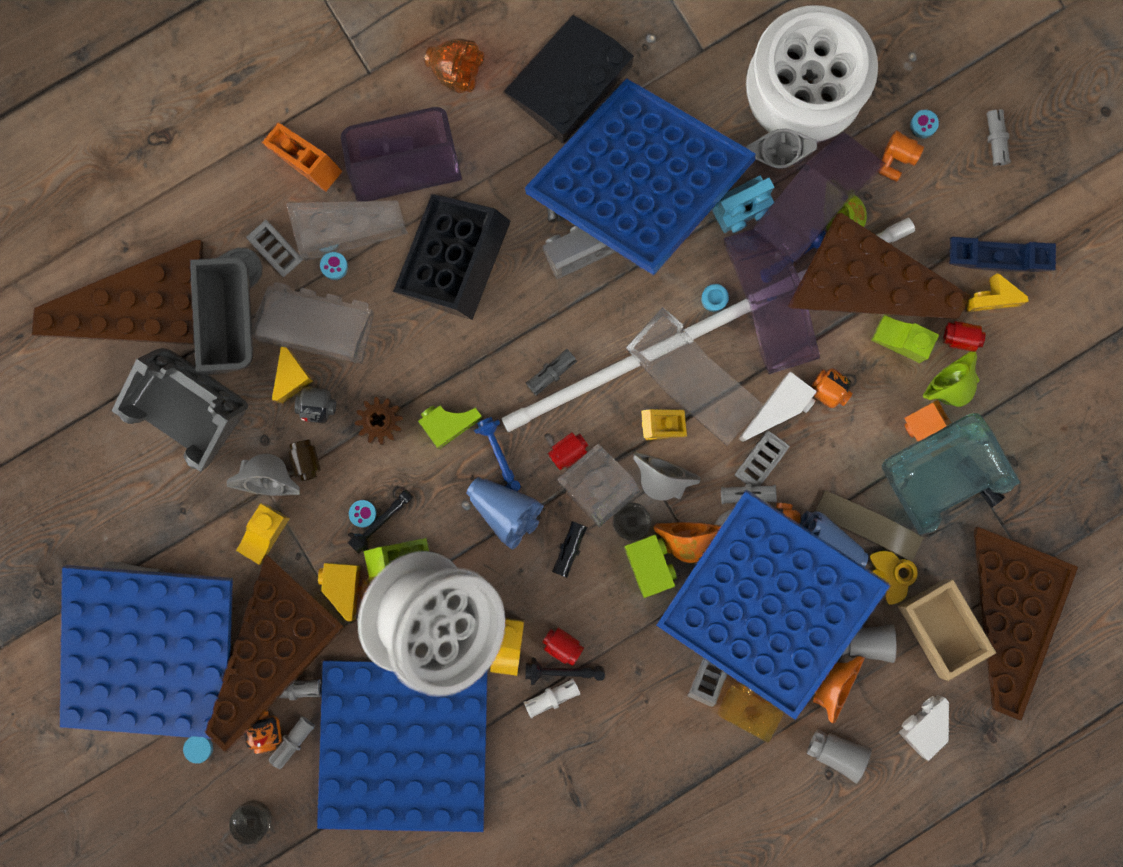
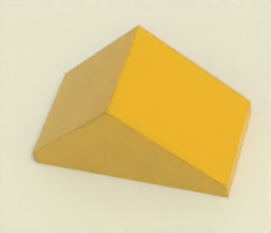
[272,347,313,404]

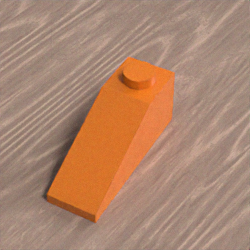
[262,122,343,191]

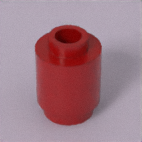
[943,321,986,352]
[547,432,589,471]
[542,627,584,666]

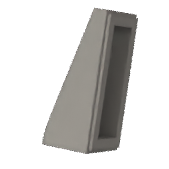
[246,220,303,278]
[734,431,790,486]
[687,658,727,707]

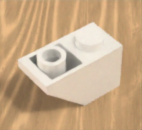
[899,695,949,761]

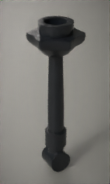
[347,489,414,554]
[525,657,605,685]

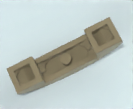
[815,491,923,562]

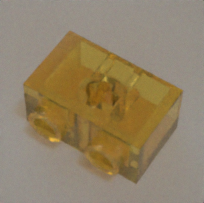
[717,683,784,743]

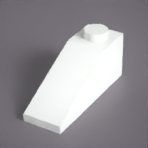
[739,372,817,442]

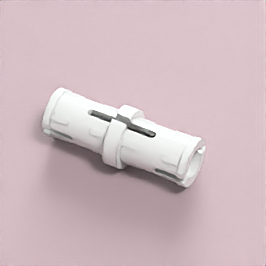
[524,679,581,718]

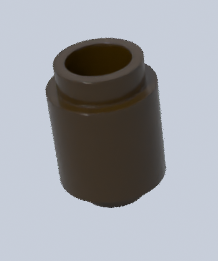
[288,439,321,481]

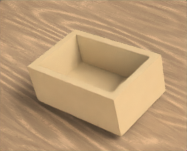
[898,579,996,681]

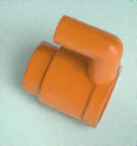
[877,130,924,182]

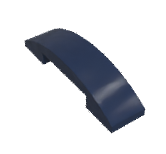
[950,237,1056,272]

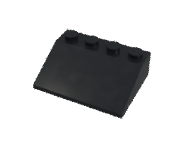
[503,15,634,144]
[393,194,511,320]

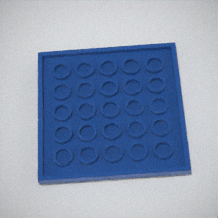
[525,78,755,275]
[656,489,890,720]
[60,565,233,739]
[317,660,488,832]

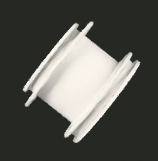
[746,5,878,143]
[358,551,505,696]

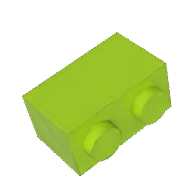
[624,535,677,598]

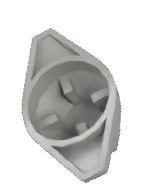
[746,129,817,169]
[633,451,701,500]
[227,454,300,496]

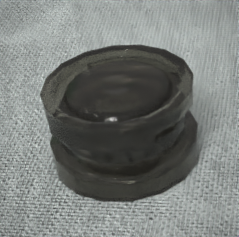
[612,502,651,541]
[229,800,272,845]

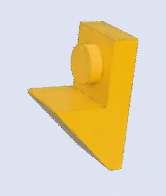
[966,273,1029,312]
[641,409,687,440]

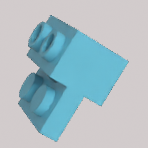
[712,175,775,233]

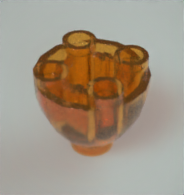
[424,39,484,93]

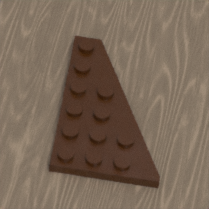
[788,213,971,319]
[32,240,203,345]

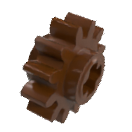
[355,397,404,445]

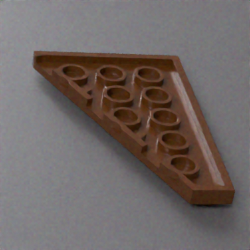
[974,527,1078,721]
[205,555,345,753]

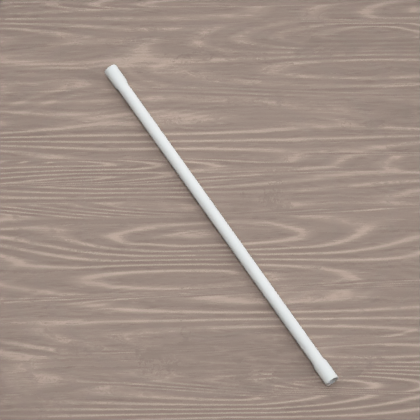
[501,218,915,432]

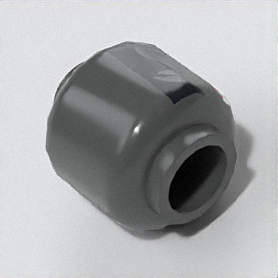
[295,387,336,424]

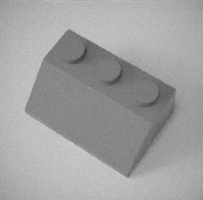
[543,226,616,279]

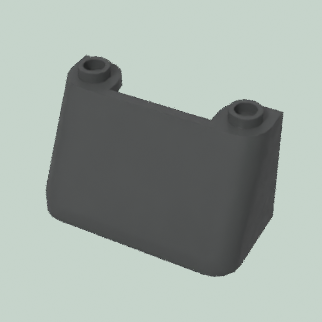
[112,348,248,472]

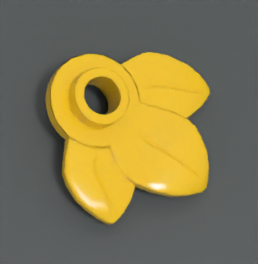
[870,551,918,605]

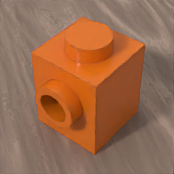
[904,400,951,442]

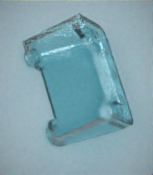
[882,413,1020,535]

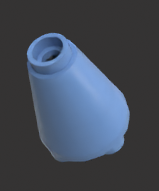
[466,477,544,550]
[800,511,868,567]

